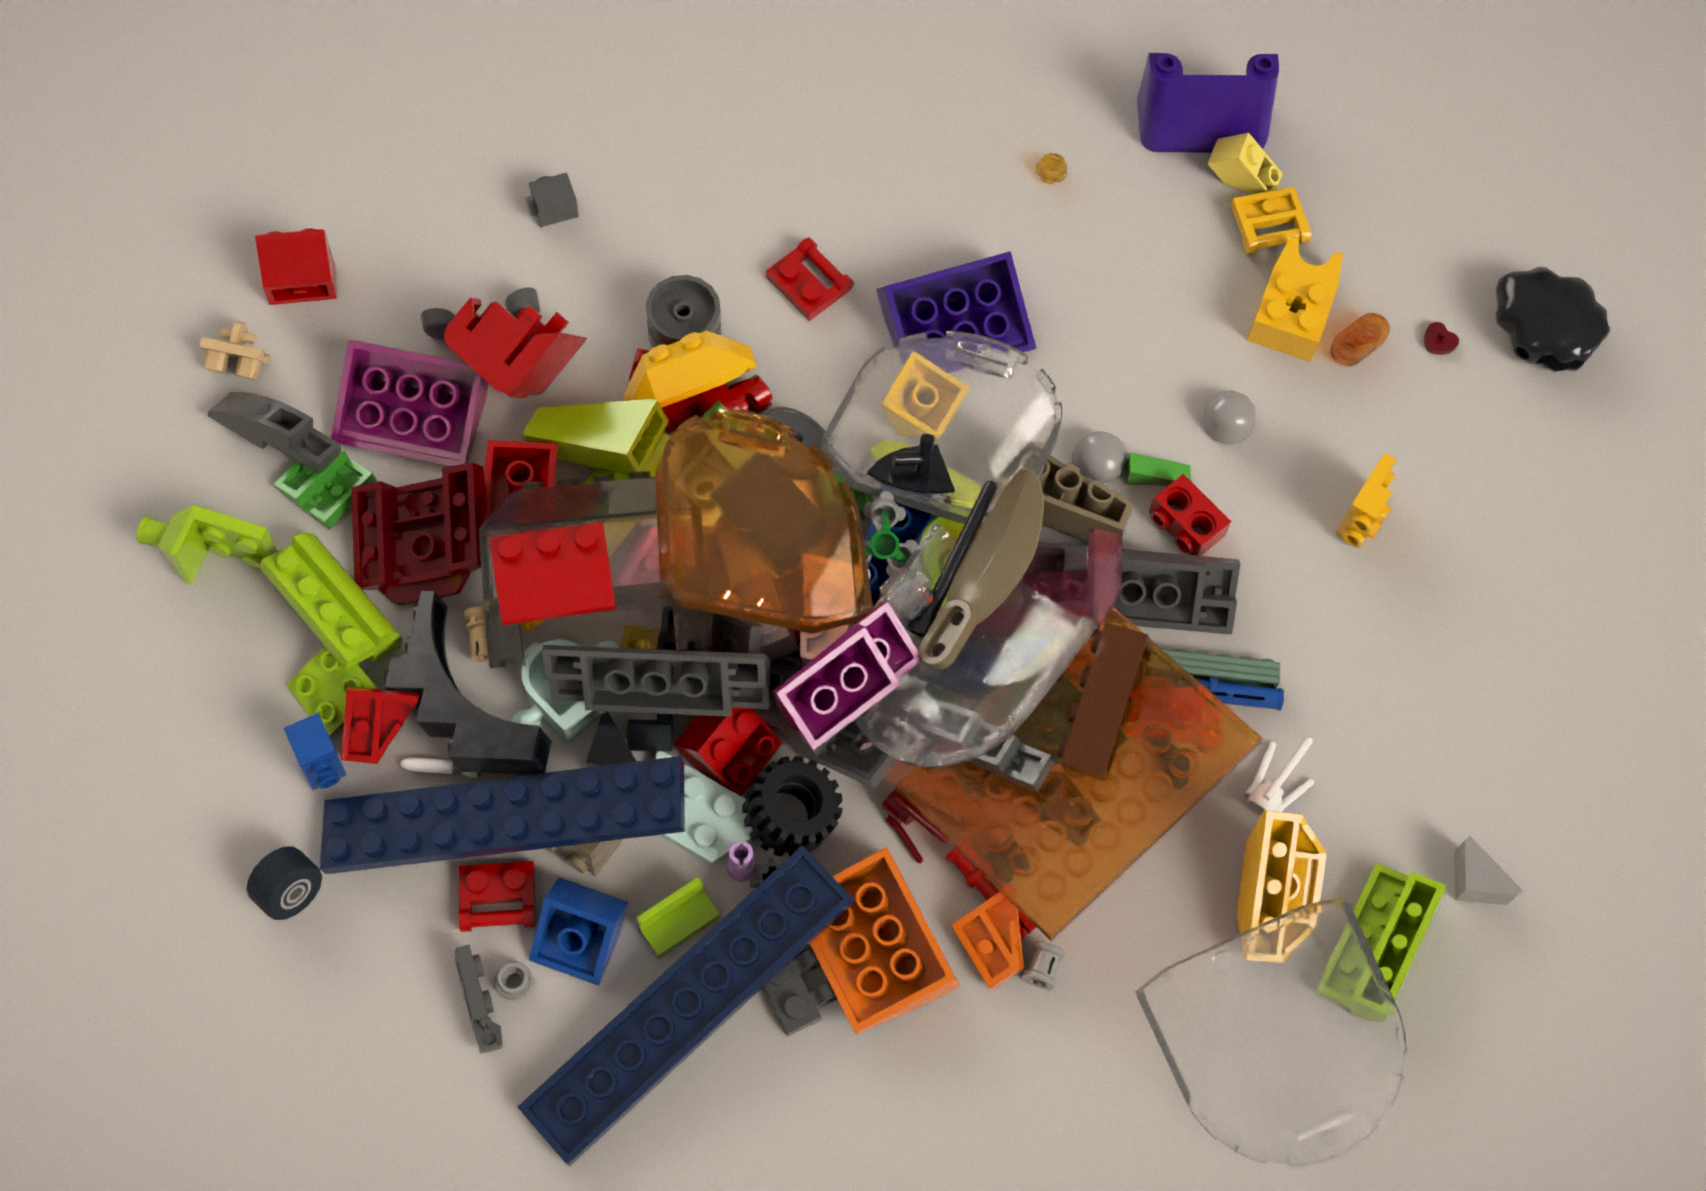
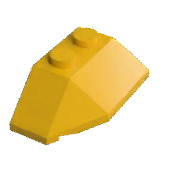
[623,330,757,408]
[1236,810,1327,963]

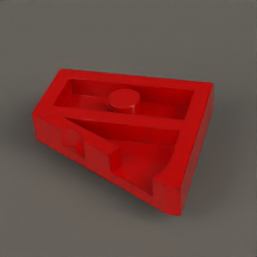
[341,686,419,764]

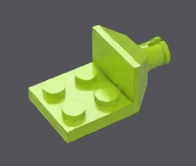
[136,504,278,585]

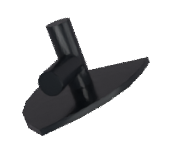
[867,434,955,494]

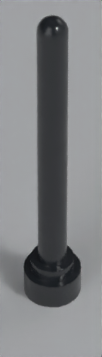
[906,480,998,639]

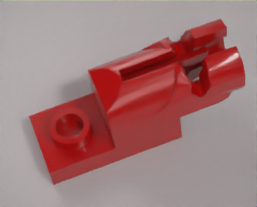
[662,375,773,433]

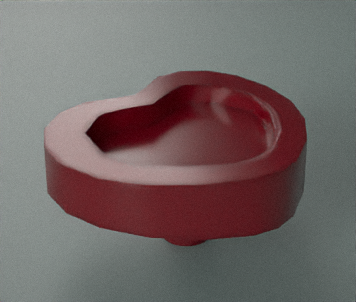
[1424,322,1459,355]

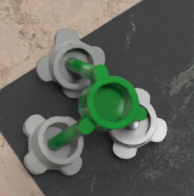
[835,491,921,578]

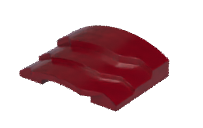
[351,462,485,605]

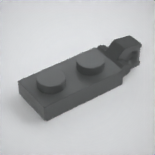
[455,944,503,1054]

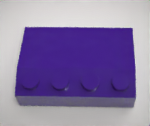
[876,251,1037,374]

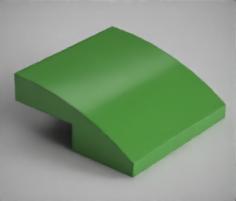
[273,448,377,530]

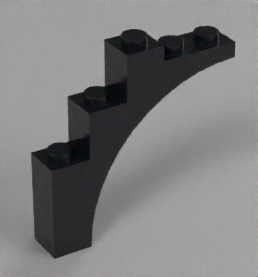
[384,591,552,774]

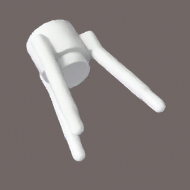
[1245,737,1314,816]

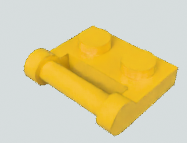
[1231,186,1311,254]

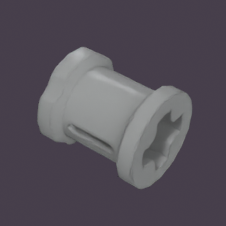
[1022,941,1065,990]

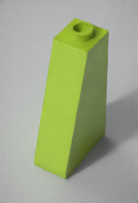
[522,399,669,476]

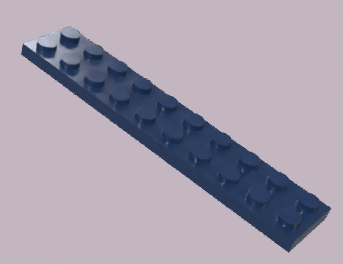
[320,756,685,874]
[518,845,854,1166]

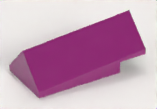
[774,600,922,751]

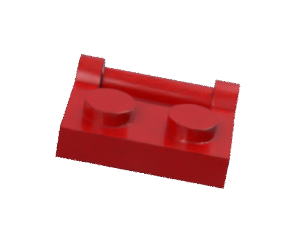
[766,237,854,321]
[459,861,536,932]

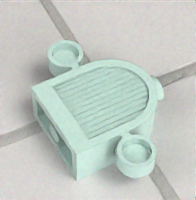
[512,639,620,743]

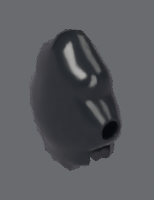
[1496,267,1610,372]

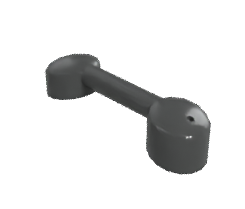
[421,287,540,340]

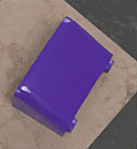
[1137,53,1279,153]

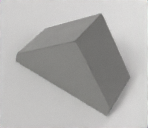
[1455,836,1523,905]

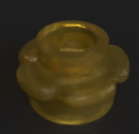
[1036,153,1067,184]

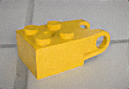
[1247,236,1343,362]

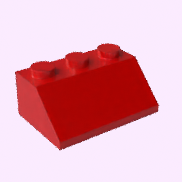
[480,440,558,553]
[489,522,616,626]

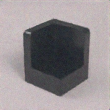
[627,713,673,751]

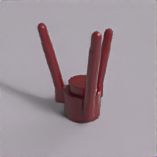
[882,787,966,864]

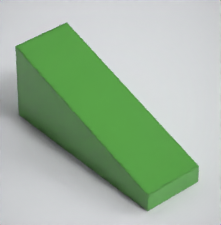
[1126,453,1191,486]

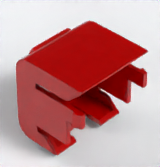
[444,297,587,399]

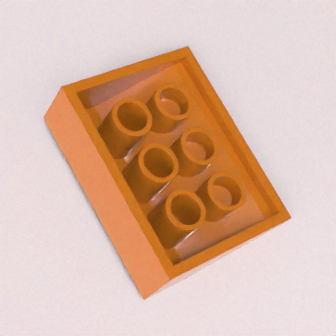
[810,847,960,1034]

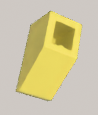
[1208,133,1283,194]

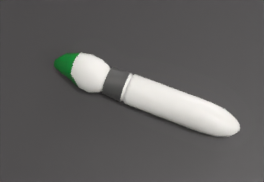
[399,757,482,778]

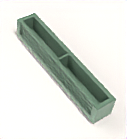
[1144,646,1280,688]

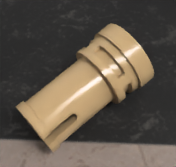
[464,606,494,662]

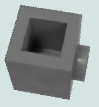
[525,172,579,227]

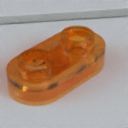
[1330,313,1390,366]

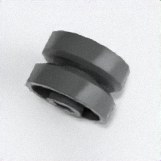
[646,275,721,348]

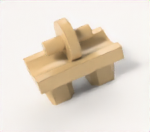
[199,321,271,380]

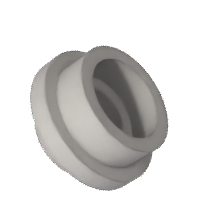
[495,962,533,1000]

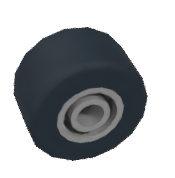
[246,846,322,920]

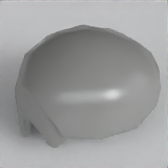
[1204,390,1256,444]
[1072,431,1127,483]

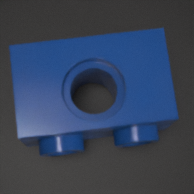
[283,713,347,790]

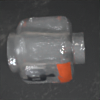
[879,567,933,620]

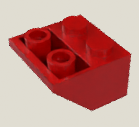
[255,228,337,305]
[674,708,783,796]

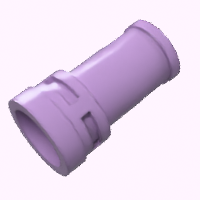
[726,841,756,882]

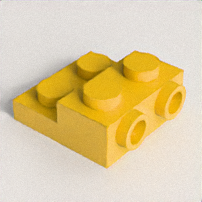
[1336,452,1397,548]

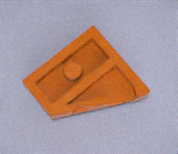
[951,886,1024,989]

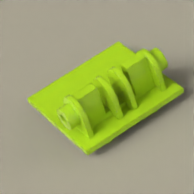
[286,646,378,736]

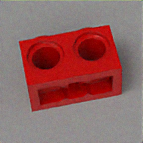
[1148,474,1232,556]

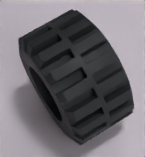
[742,756,843,857]

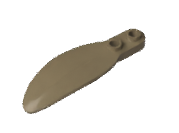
[919,469,1044,670]

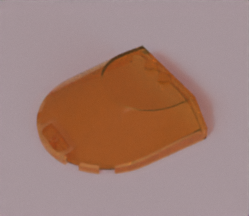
[656,409,873,634]

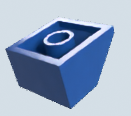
[529,877,629,986]

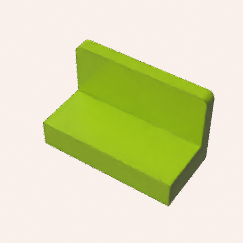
[636,877,721,959]

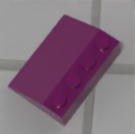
[331,340,489,466]

